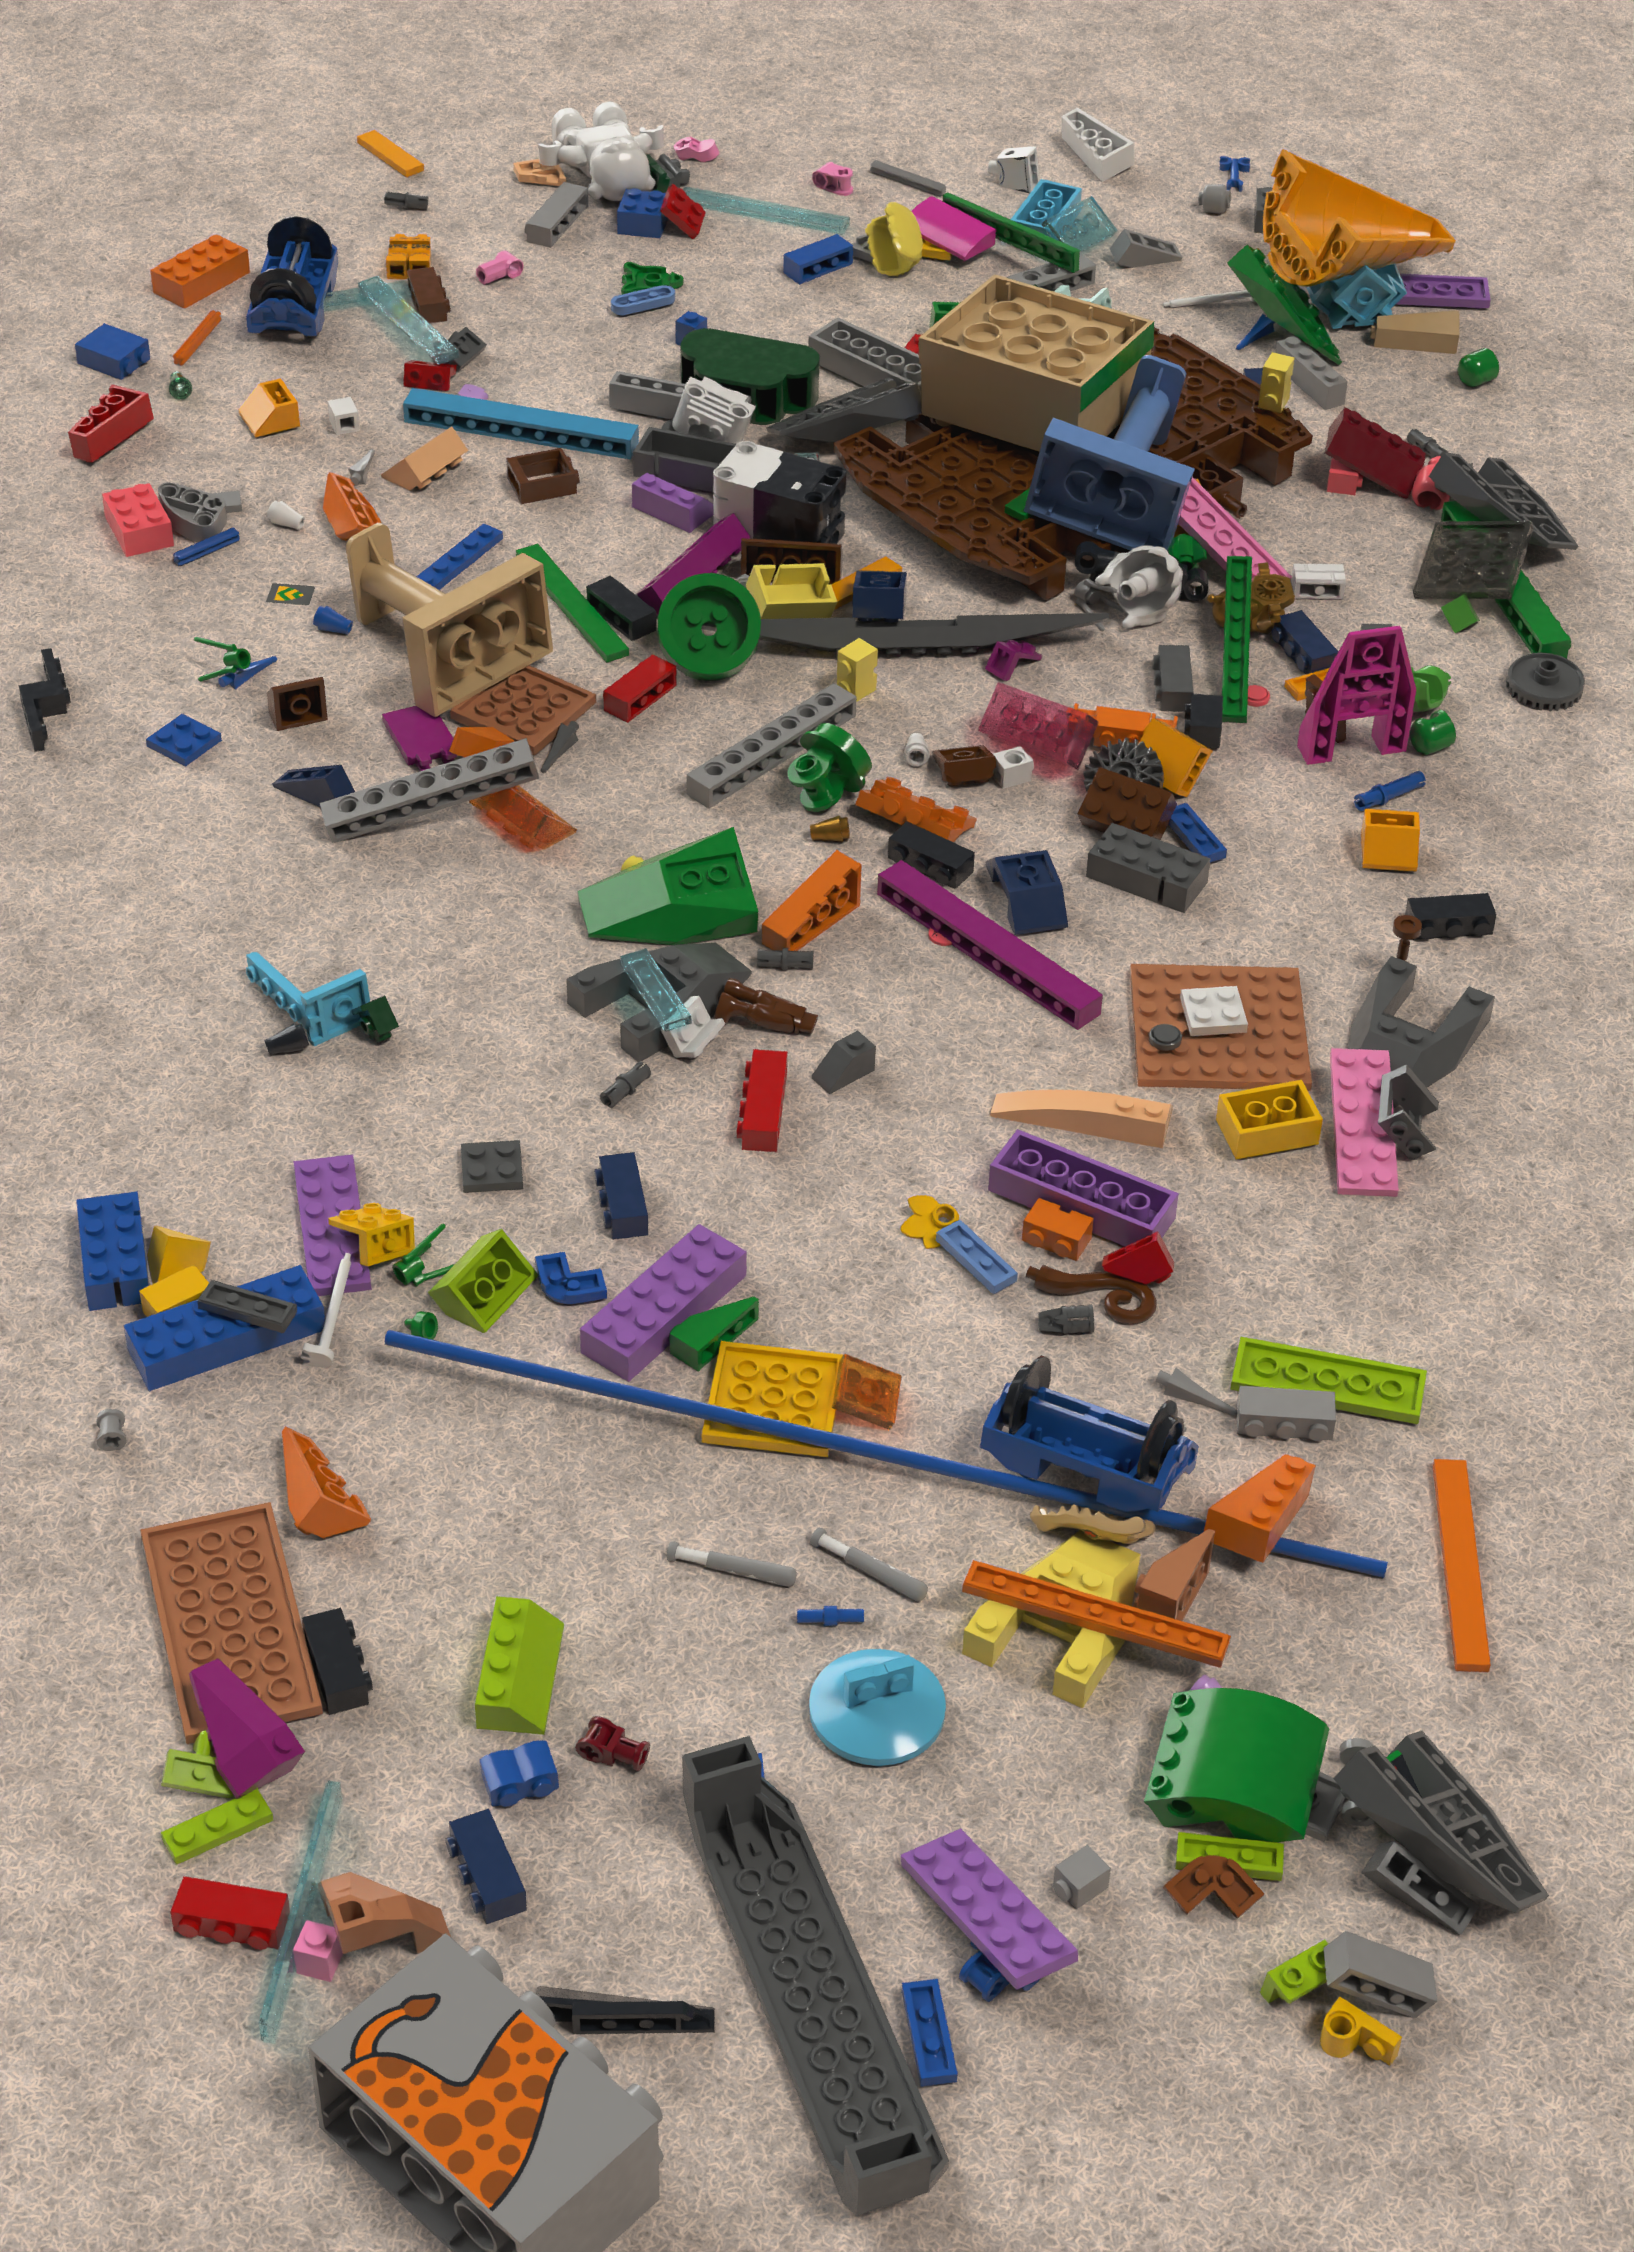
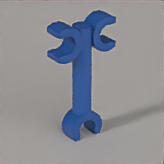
[1219,156,1250,192]

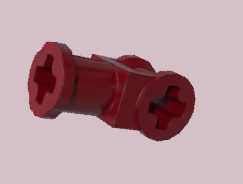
[575,1716,650,1771]

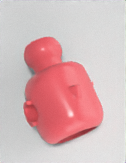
[1412,456,1450,510]

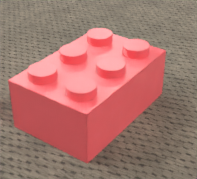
[102,483,174,557]

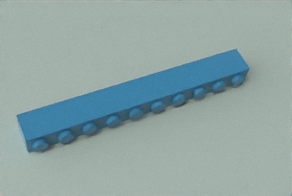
[403,388,639,460]

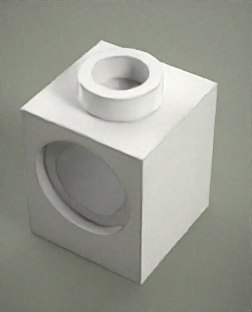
[993,746,1034,789]

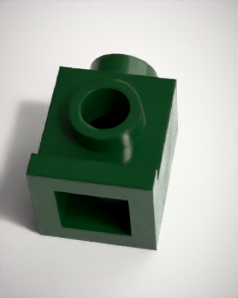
[351,995,399,1043]

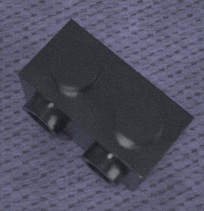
[1184,694,1223,748]

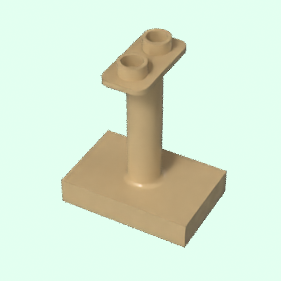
[346,523,553,717]

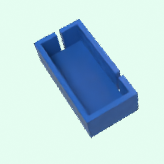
[76,1191,149,1311]

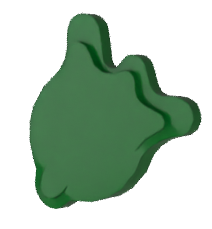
[621,262,684,294]

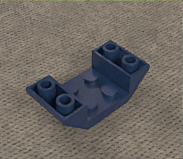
[985,850,1068,935]

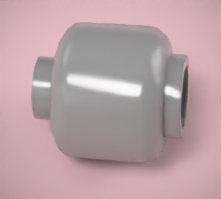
[1198,184,1231,214]

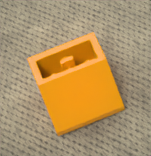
[238,378,300,437]
[1361,809,1420,872]

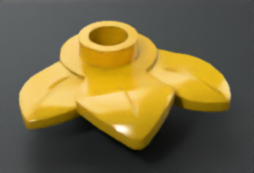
[900,1195,959,1249]

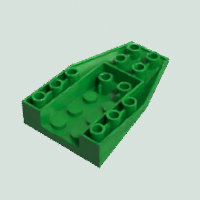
[1227,244,1342,365]
[577,827,759,945]

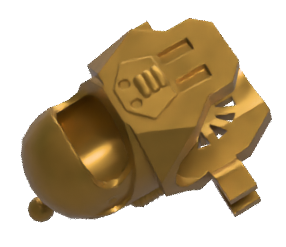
[1207,562,1295,634]

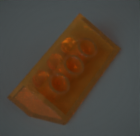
[469,785,577,850]

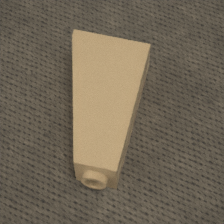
[1370,310,1459,354]

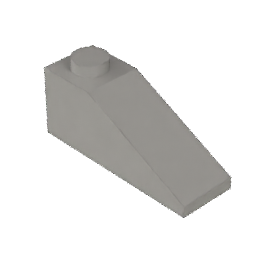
[1110,229,1182,268]

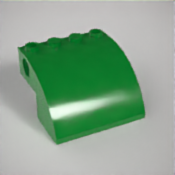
[1144,1688,1330,1843]

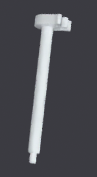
[1163,290,1256,308]
[301,1253,351,1368]

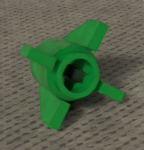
[1168,534,1207,571]

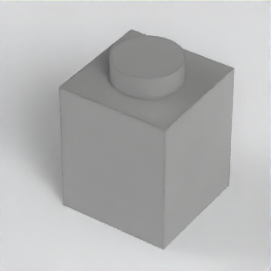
[1053,1844,1111,1910]

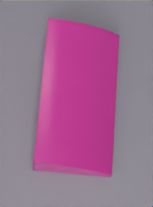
[911,196,996,261]

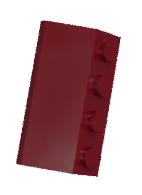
[1324,407,1426,499]

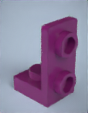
[985,640,1043,681]

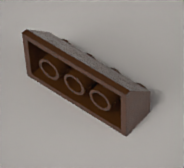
[741,538,843,585]

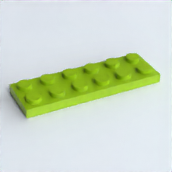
[1230,1337,1427,1424]

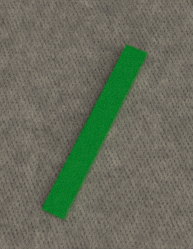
[943,192,1080,273]
[516,543,629,663]
[1222,556,1252,723]

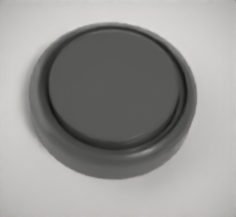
[1149,1024,1182,1051]

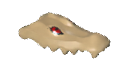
[1030,1505,1156,1544]

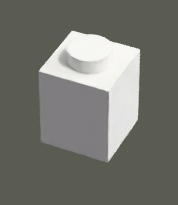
[328,397,360,435]

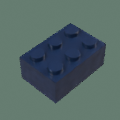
[852,570,907,623]

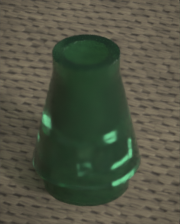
[169,371,192,399]

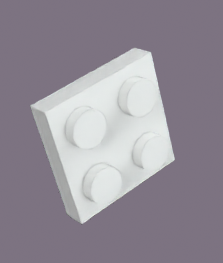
[1180,986,1248,1036]

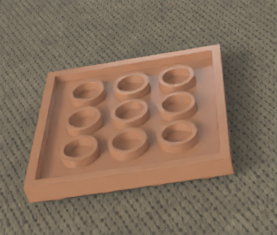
[450,665,596,756]

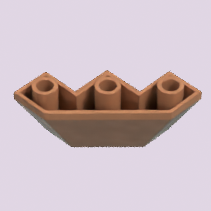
[317,1872,451,1954]

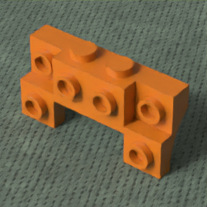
[1068,703,1178,747]
[855,777,977,842]

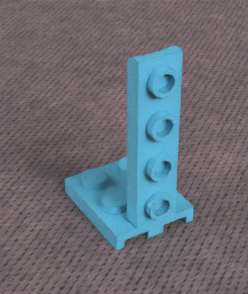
[246,952,370,1046]

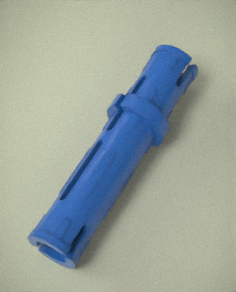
[1354,771,1426,811]

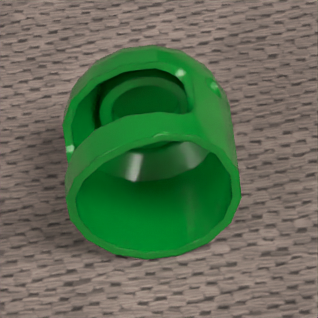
[1457,348,1499,387]
[1409,710,1456,754]

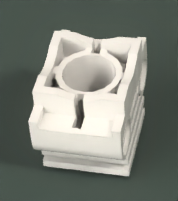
[672,376,756,444]

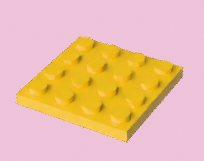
[702,1341,845,1457]

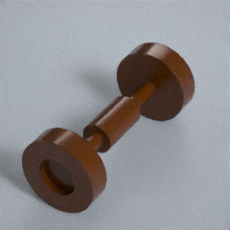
[1393,915,1422,963]

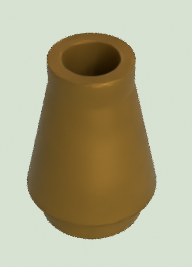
[810,815,850,842]

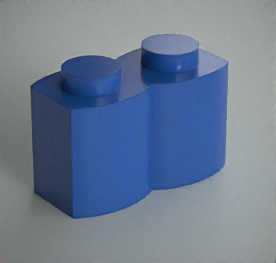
[479,1740,559,1807]

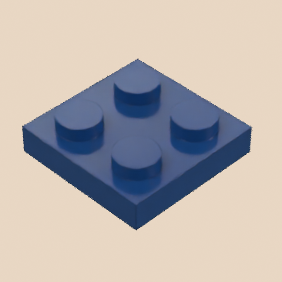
[146,713,222,767]

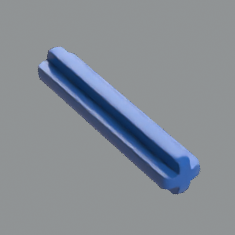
[173,528,240,566]

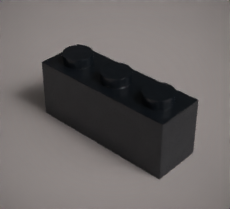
[586,575,657,642]
[888,822,975,889]
[1405,893,1497,940]
[302,1607,373,1715]

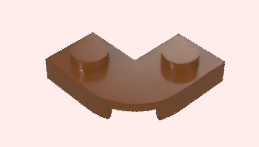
[1163,1855,1265,1919]

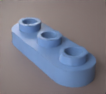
[611,285,675,316]

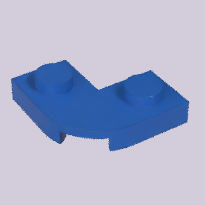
[535,1252,607,1304]

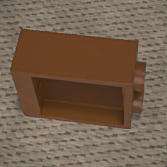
[506,448,580,504]

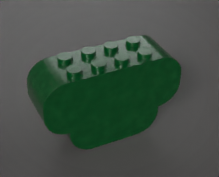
[680,328,820,425]

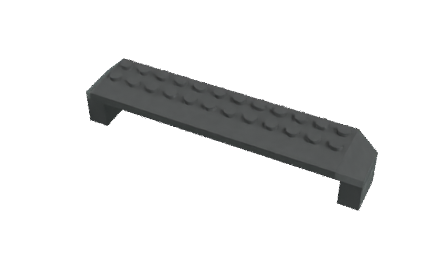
[682,1736,949,2216]

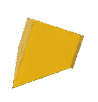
[147,1225,211,1284]

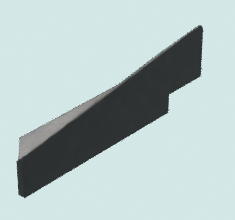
[536,1986,715,2034]

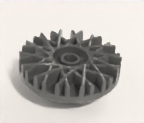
[1506,653,1585,711]
[1083,738,1164,792]

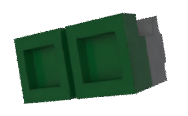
[646,153,690,193]

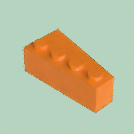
[761,850,862,951]
[1204,1454,1316,1563]

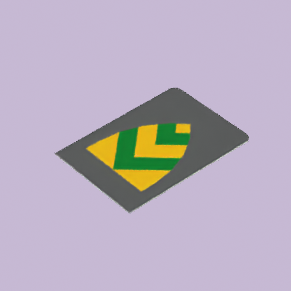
[266,583,315,605]

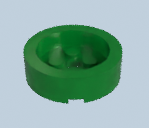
[658,573,761,681]

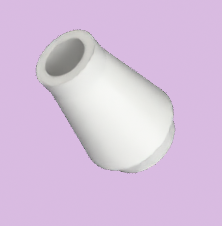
[267,501,305,530]
[904,733,930,767]

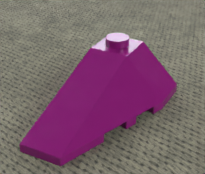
[189,1658,305,1799]

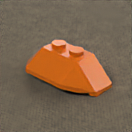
[323,472,381,541]

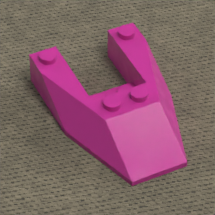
[1297,626,1416,765]

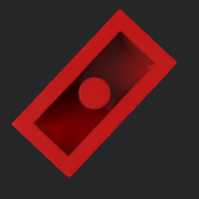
[1102,1231,1175,1284]

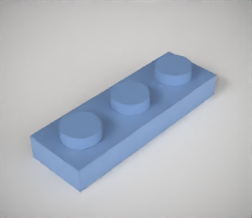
[936,1219,1018,1295]

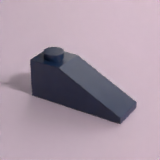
[272,764,355,807]

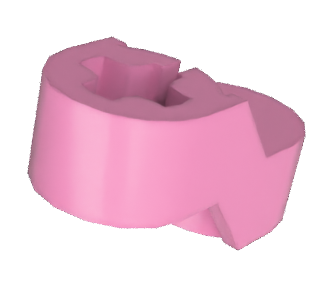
[674,136,719,162]

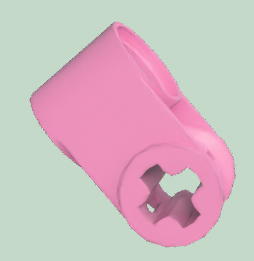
[812,162,853,196]

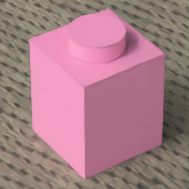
[293,1920,343,1982]

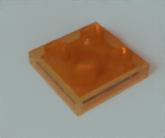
[832,1354,902,1430]

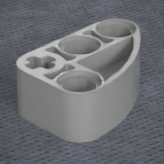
[158,482,227,543]

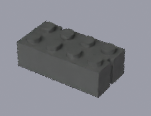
[633,427,736,493]
[1086,823,1211,913]

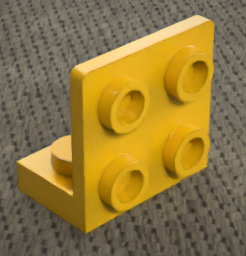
[328,1203,415,1266]

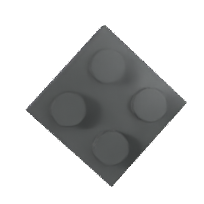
[461,1140,523,1193]

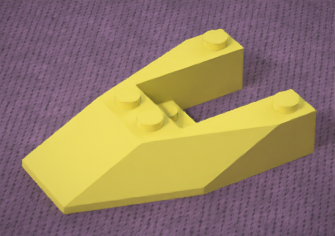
[962,1530,1141,1708]

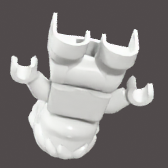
[538,102,664,201]

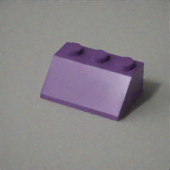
[632,473,714,533]

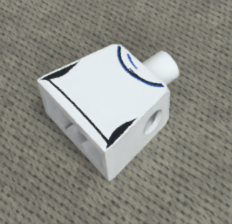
[988,146,1040,194]

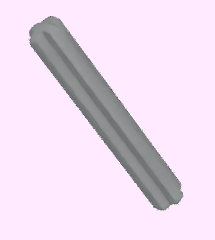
[870,160,946,197]

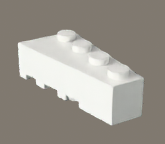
[1061,108,1135,182]

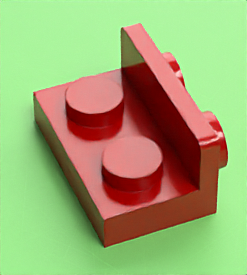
[403,360,457,391]

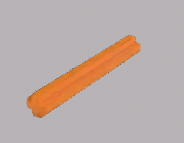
[173,310,222,366]

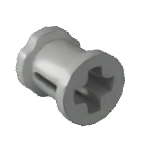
[96,1409,126,1451]

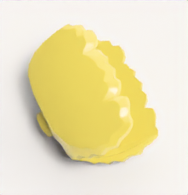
[865,202,923,276]

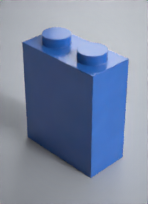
[75,323,151,380]

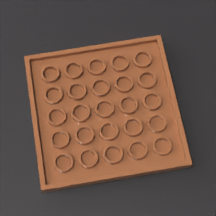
[1130,963,1312,1091]

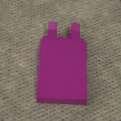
[382,706,457,771]

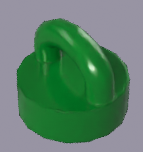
[404,1311,438,1340]

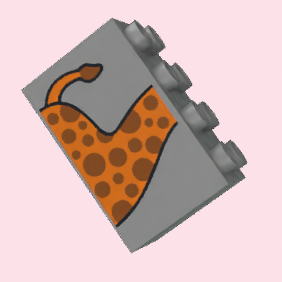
[308,1933,663,2252]

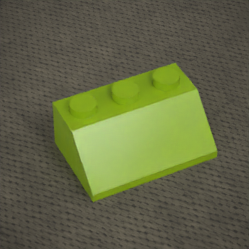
[428,1228,538,1333]

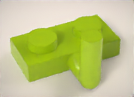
[161,1730,233,1798]

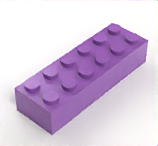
[988,1129,1179,1246]
[580,1224,747,1382]

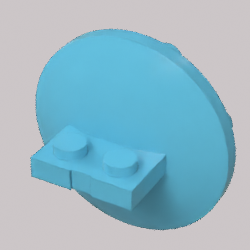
[809,1649,946,1767]

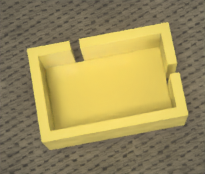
[746,563,837,619]

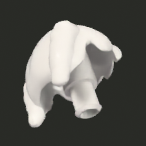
[1095,545,1183,629]

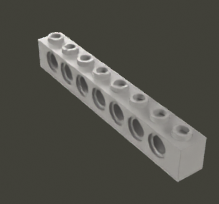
[686,683,857,809]
[320,738,539,843]

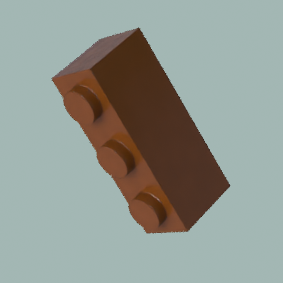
[407,267,450,324]

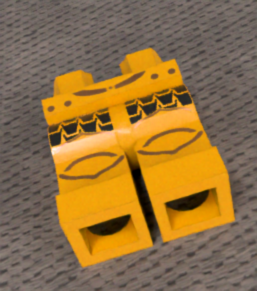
[386,234,431,279]

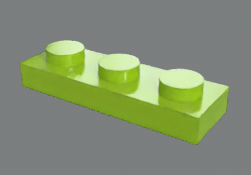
[161,1788,274,1865]
[1175,1832,1284,1881]

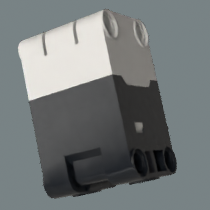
[713,441,846,544]

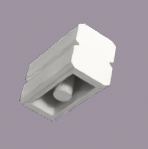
[1291,564,1346,600]

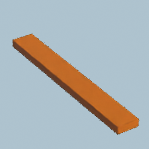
[1433,1459,1491,1672]
[962,1560,1231,1668]

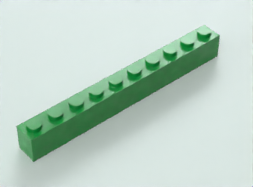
[1441,501,1571,659]

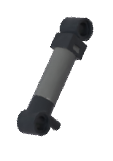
[1075,541,1209,601]

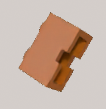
[1022,1198,1094,1261]

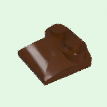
[932,745,996,786]

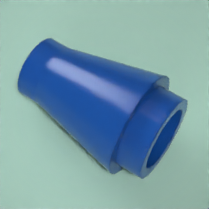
[313,606,353,635]

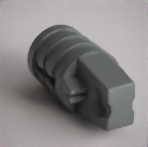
[1038,1304,1094,1334]

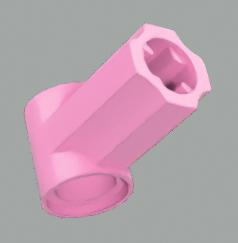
[476,250,524,285]

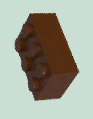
[1077,767,1177,840]

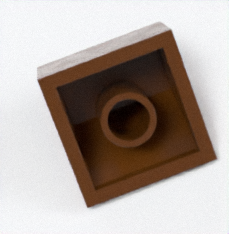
[267,676,328,731]

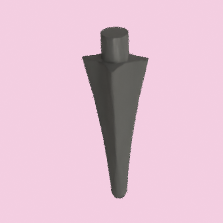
[541,721,579,773]

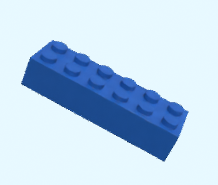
[123,1265,325,1391]

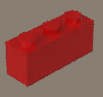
[603,654,677,723]
[170,1876,290,1950]

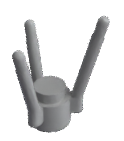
[1075,578,1124,631]

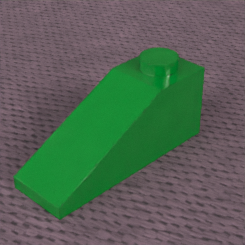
[669,1296,759,1371]

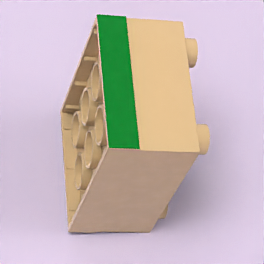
[919,274,1154,452]

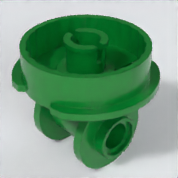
[787,723,872,812]

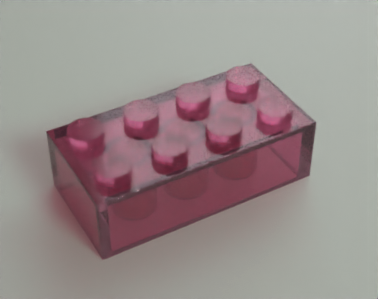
[978,682,1098,770]

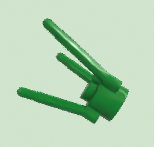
[194,637,251,681]
[392,1223,454,1286]

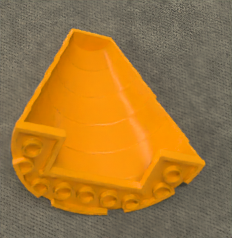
[1263,149,1456,287]

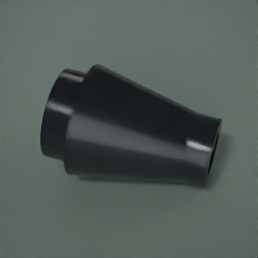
[264,1023,309,1056]

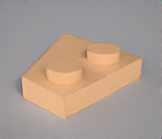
[513,159,566,186]

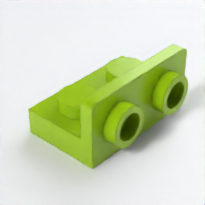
[1260,1939,1328,2003]

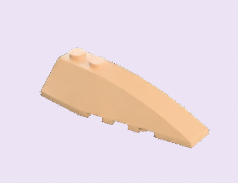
[990,1089,1173,1148]

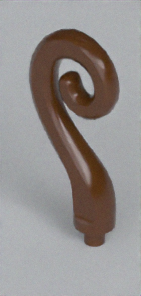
[1026,1265,1157,1324]

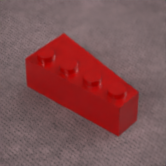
[68,384,154,463]

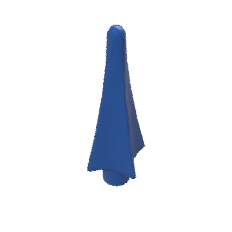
[1236,314,1275,350]
[218,656,277,690]

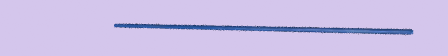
[384,1330,1388,1578]

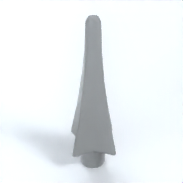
[348,449,375,486]
[1156,1368,1237,1416]

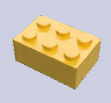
[1216,1080,1323,1160]

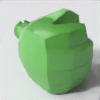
[1411,665,1451,712]

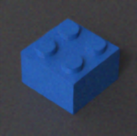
[617,188,668,239]

